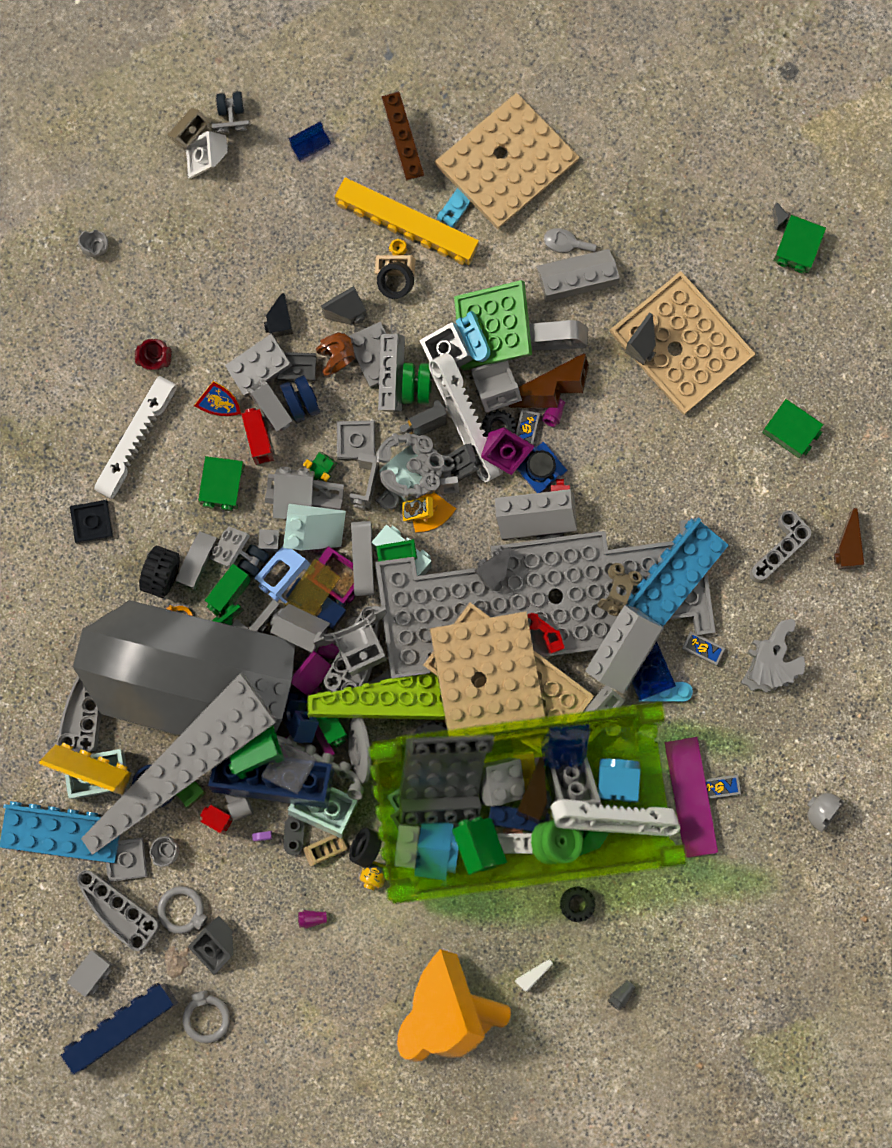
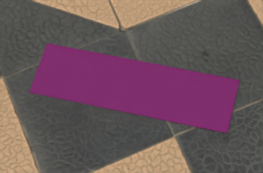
[664,737,718,858]

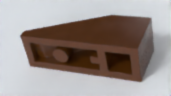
[834,508,864,570]

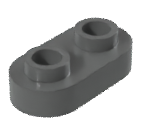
[283,816,305,855]

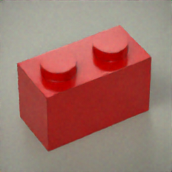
[200,804,233,835]

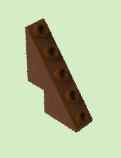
[381,91,424,181]
[508,353,589,408]

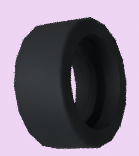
[377,262,414,299]
[349,828,382,868]

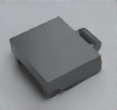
[400,400,447,436]

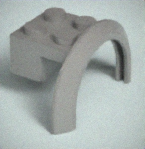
[313,606,387,676]

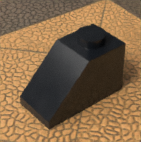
[264,293,293,337]

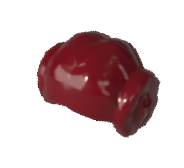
[135,339,172,371]

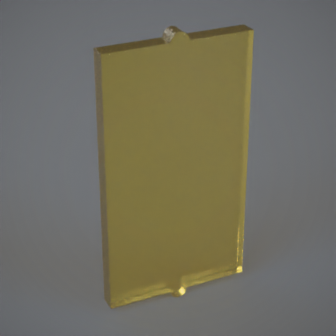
[283,558,341,616]

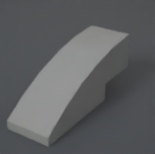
[176,531,217,590]

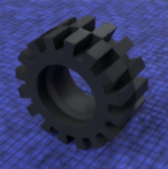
[481,409,516,437]
[560,886,596,922]

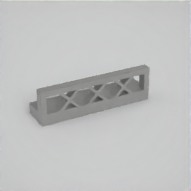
[265,474,344,510]

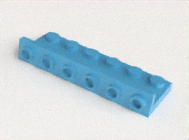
[626,517,729,627]
[0,801,120,863]

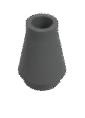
[608,980,636,1011]

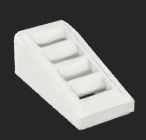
[515,959,553,992]

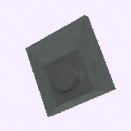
[321,286,367,325]
[625,312,656,365]
[188,916,234,975]

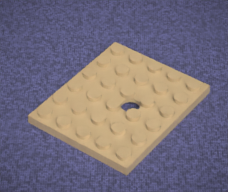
[435,92,580,229]
[609,271,755,415]
[429,611,547,737]

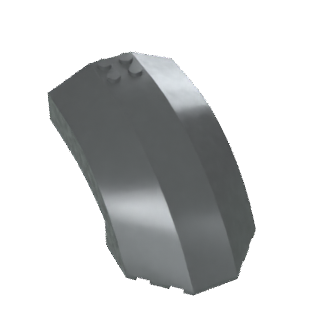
[73,600,295,735]

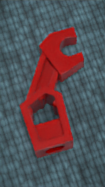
[527,613,565,653]

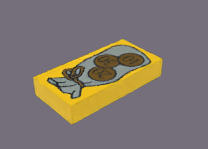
[402,497,433,522]

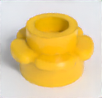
[389,239,407,255]

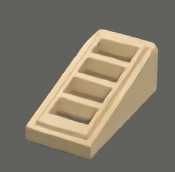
[375,255,416,277]
[303,835,348,866]

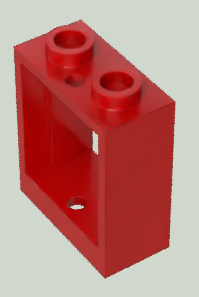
[241,408,274,465]

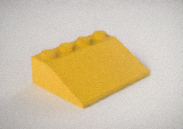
[39,743,132,795]

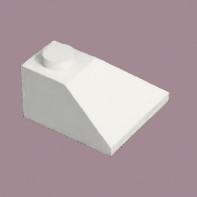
[186,131,228,179]

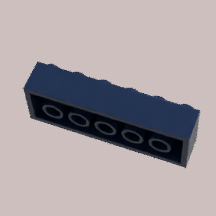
[208,757,334,809]
[60,982,179,1075]

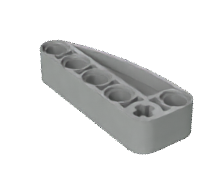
[529,320,588,350]
[324,606,380,692]
[57,676,101,753]
[77,870,160,951]

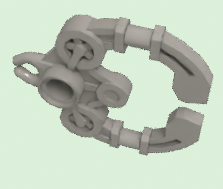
[376,433,455,498]

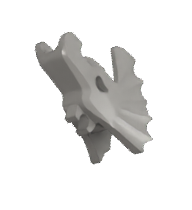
[741,619,805,693]

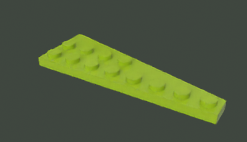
[308,671,445,719]

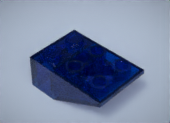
[631,641,676,701]

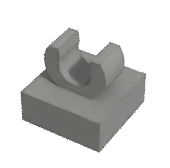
[439,471,459,495]

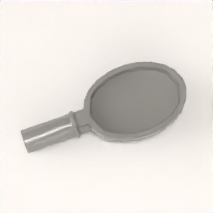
[544,228,596,253]

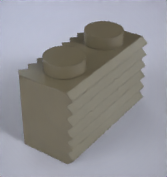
[167,108,210,149]

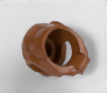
[316,332,355,378]

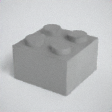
[420,322,474,368]
[479,757,525,806]

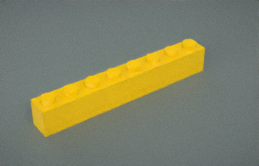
[335,177,479,265]

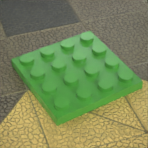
[454,280,532,370]

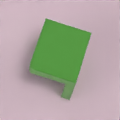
[176,781,206,809]

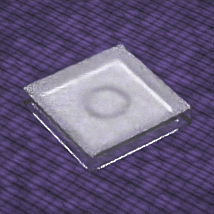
[262,742,316,795]

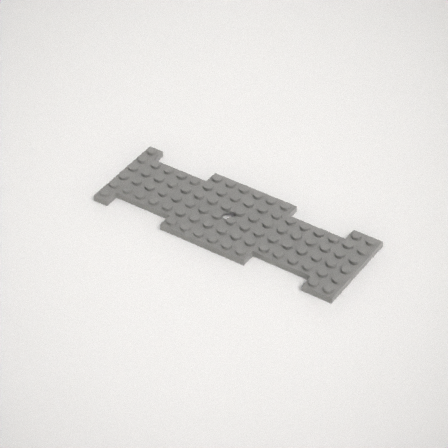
[375,519,716,678]

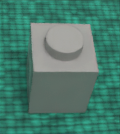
[259,529,281,553]

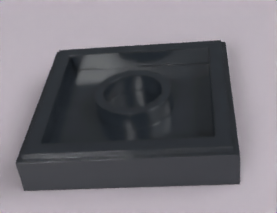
[69,500,114,544]

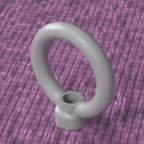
[157,886,208,934]
[183,990,230,1043]

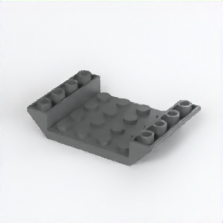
[399,735,494,825]

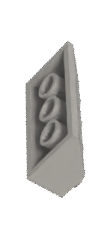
[536,249,620,302]
[495,489,577,540]
[585,605,664,694]

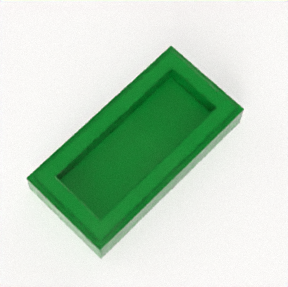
[376,539,418,561]

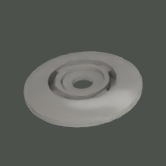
[348,718,371,783]

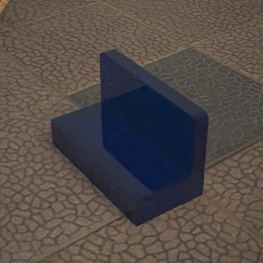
[288,121,331,161]

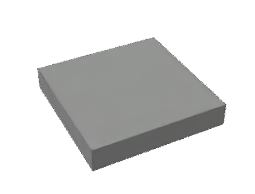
[337,420,375,460]
[106,837,148,882]

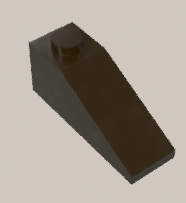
[516,757,549,824]

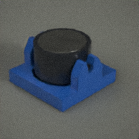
[517,442,568,493]

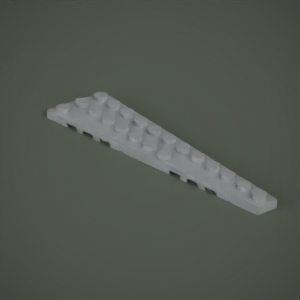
[81,673,277,855]

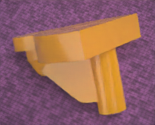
[397,949,511,1062]

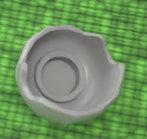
[78,229,109,257]
[149,836,180,867]

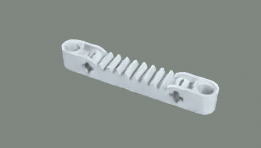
[429,353,503,482]
[94,376,177,499]
[551,800,680,836]

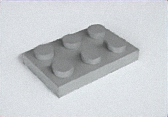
[349,322,386,388]
[225,334,292,397]

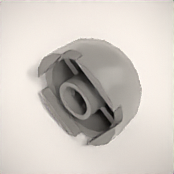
[807,793,845,833]

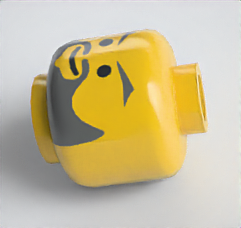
[360,861,388,891]

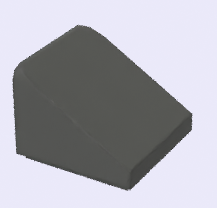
[772,203,789,230]

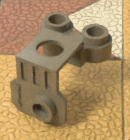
[597,563,642,616]

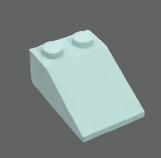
[379,445,447,502]
[283,504,346,550]

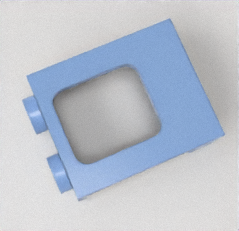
[254,546,315,604]

